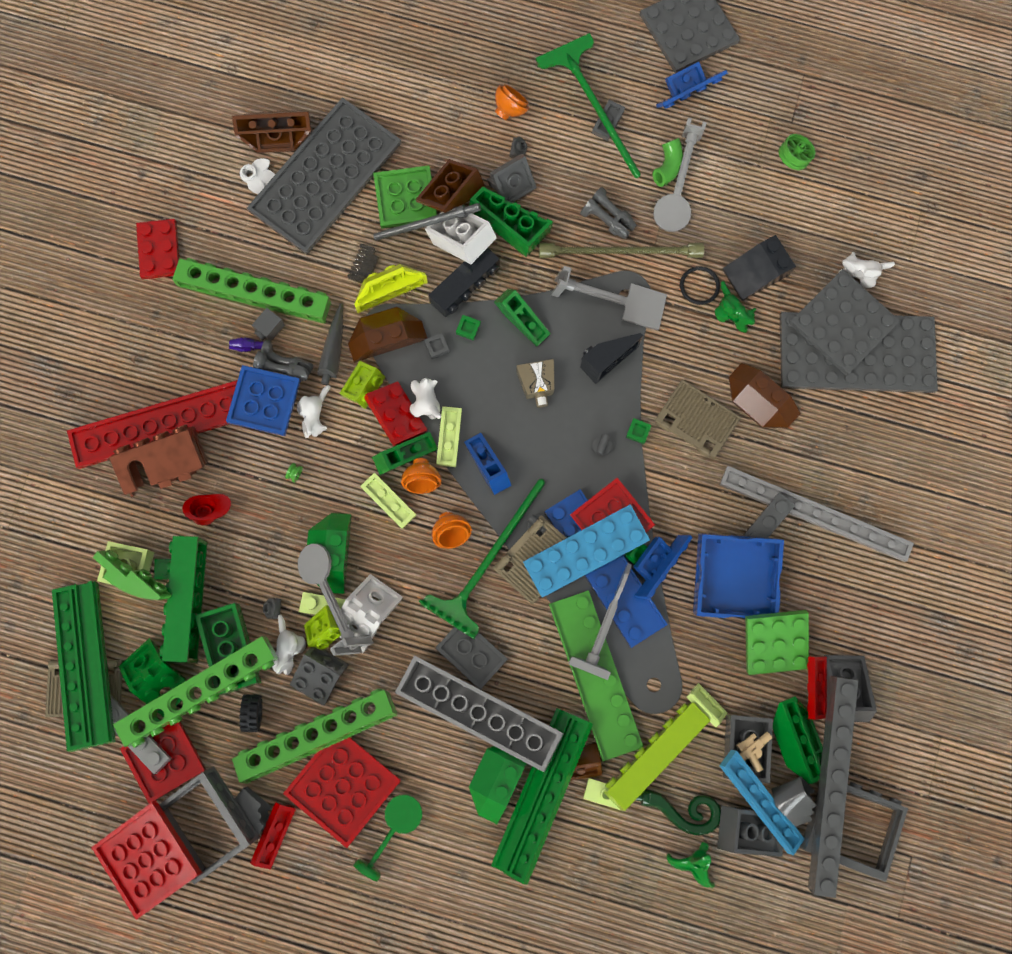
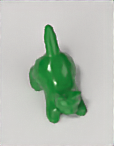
[714,281,756,333]

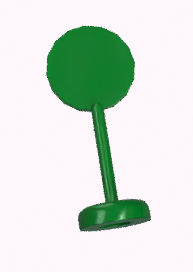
[353,795,422,882]

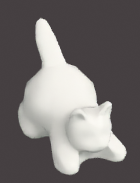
[838,252,895,289]
[409,378,441,419]
[297,385,331,438]
[272,615,306,675]

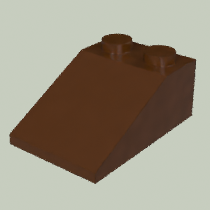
[415,159,485,213]

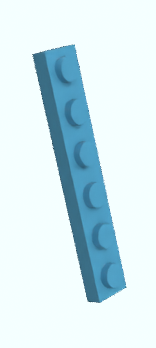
[719,750,805,855]

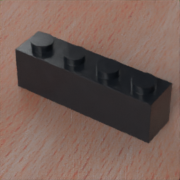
[428,248,500,317]

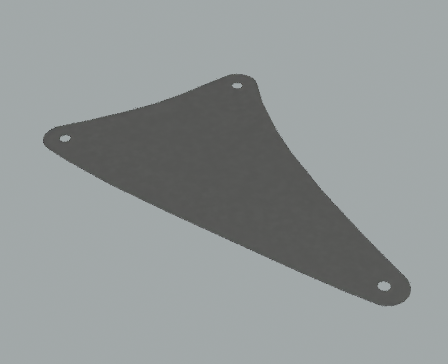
[366,271,682,714]

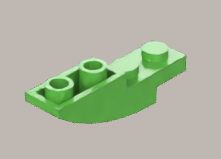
[93,550,172,600]

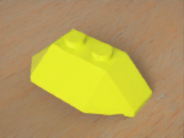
[354,264,428,313]

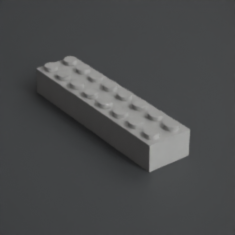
[395,655,563,772]

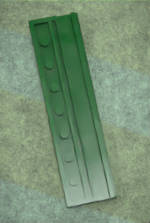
[52,581,115,752]
[491,708,593,885]

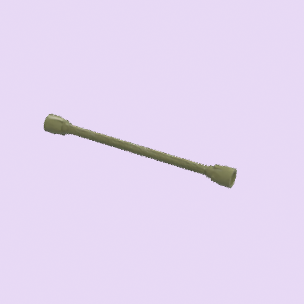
[539,242,704,258]

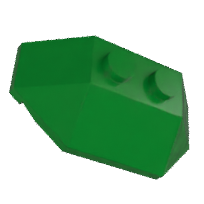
[307,513,352,594]
[773,696,823,784]
[469,746,526,824]

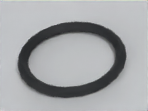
[680,266,720,305]

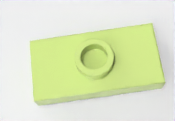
[687,683,727,727]
[583,778,620,810]

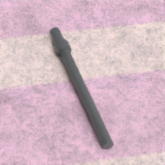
[373,203,481,241]

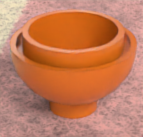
[495,84,529,120]
[401,458,441,494]
[432,512,472,549]

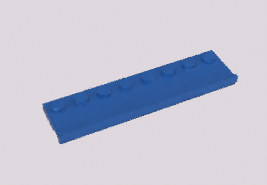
[544,489,668,648]

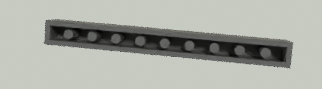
[808,676,858,898]

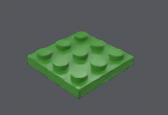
[373,165,437,229]
[745,610,809,675]

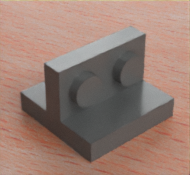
[487,154,537,203]

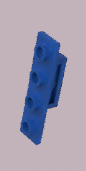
[656,62,728,109]
[633,535,692,599]

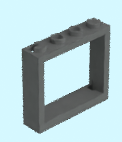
[159,766,260,885]
[800,782,908,882]

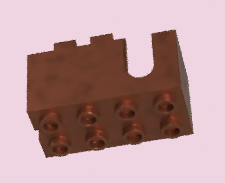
[109,424,208,498]

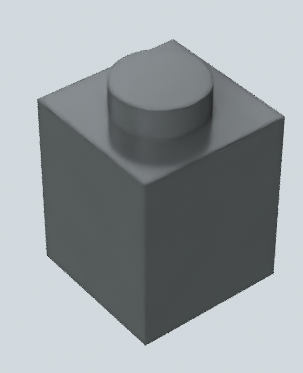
[252,308,285,341]

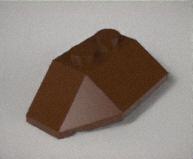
[232,110,311,153]
[348,307,428,363]
[728,363,801,428]

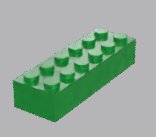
[160,536,208,663]

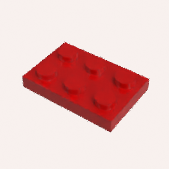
[136,219,179,280]
[364,381,428,447]

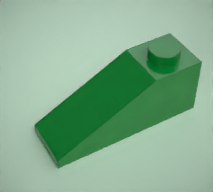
[494,289,551,347]
[372,432,438,475]

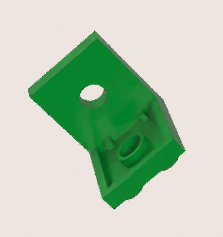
[118,638,187,717]

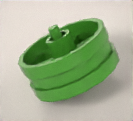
[778,134,816,170]

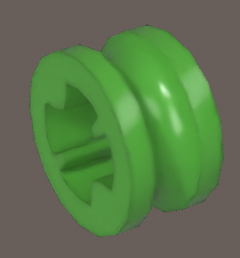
[285,463,303,483]

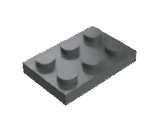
[436,627,508,690]

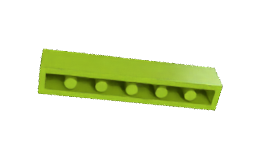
[604,702,711,811]

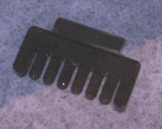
[347,244,379,284]

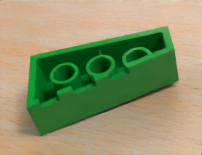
[469,187,553,257]

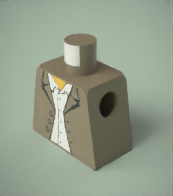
[516,359,554,408]

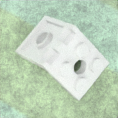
[336,574,403,654]

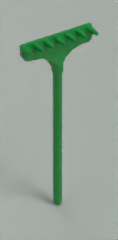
[536,33,641,178]
[419,479,545,639]

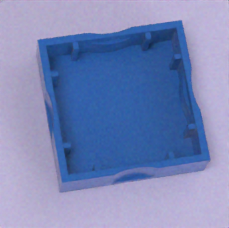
[693,533,784,618]

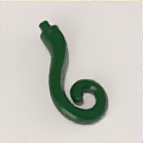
[635,789,721,836]

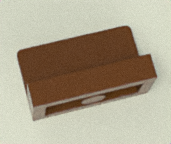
[570,743,602,781]

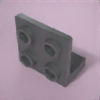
[290,647,349,706]

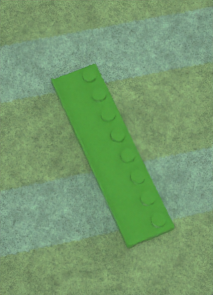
[549,590,644,762]

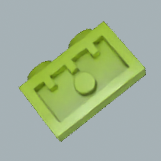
[339,361,385,409]
[304,605,341,649]

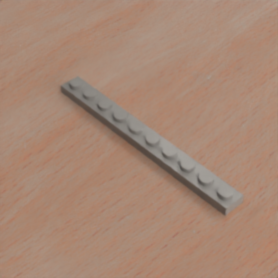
[719,466,914,562]

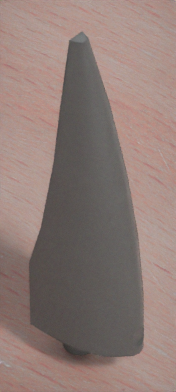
[317,303,343,385]

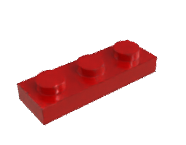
[807,656,827,720]
[250,802,296,870]

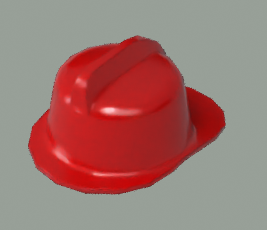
[182,494,231,526]

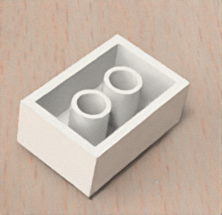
[425,208,497,264]

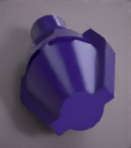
[229,337,263,352]

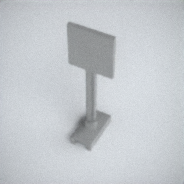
[551,266,667,331]

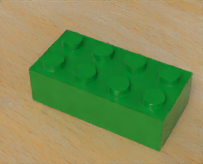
[195,603,262,696]

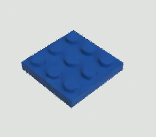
[226,365,301,436]

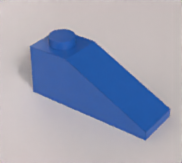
[464,433,512,495]

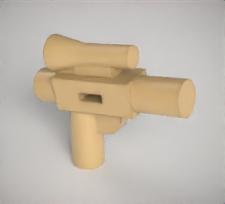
[736,732,772,773]

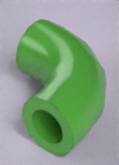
[653,138,683,187]

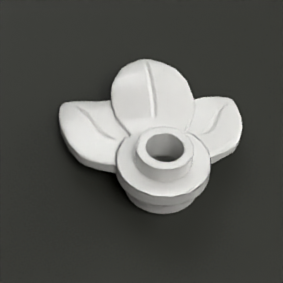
[240,158,275,194]

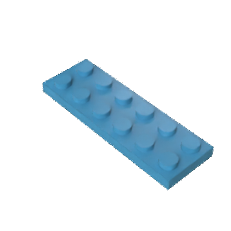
[523,504,650,598]

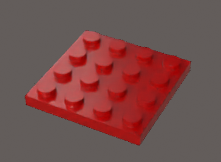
[283,737,401,848]
[91,800,202,920]

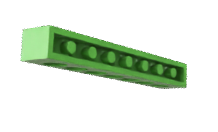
[172,258,331,324]
[113,636,279,748]
[232,689,398,784]

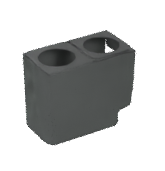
[771,777,816,827]
[235,787,271,836]

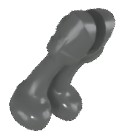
[580,187,637,239]
[253,339,314,381]

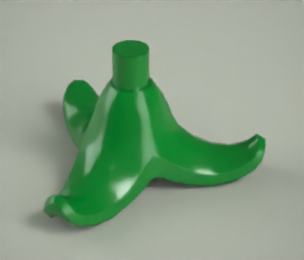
[667,842,715,888]

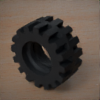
[239,694,263,732]

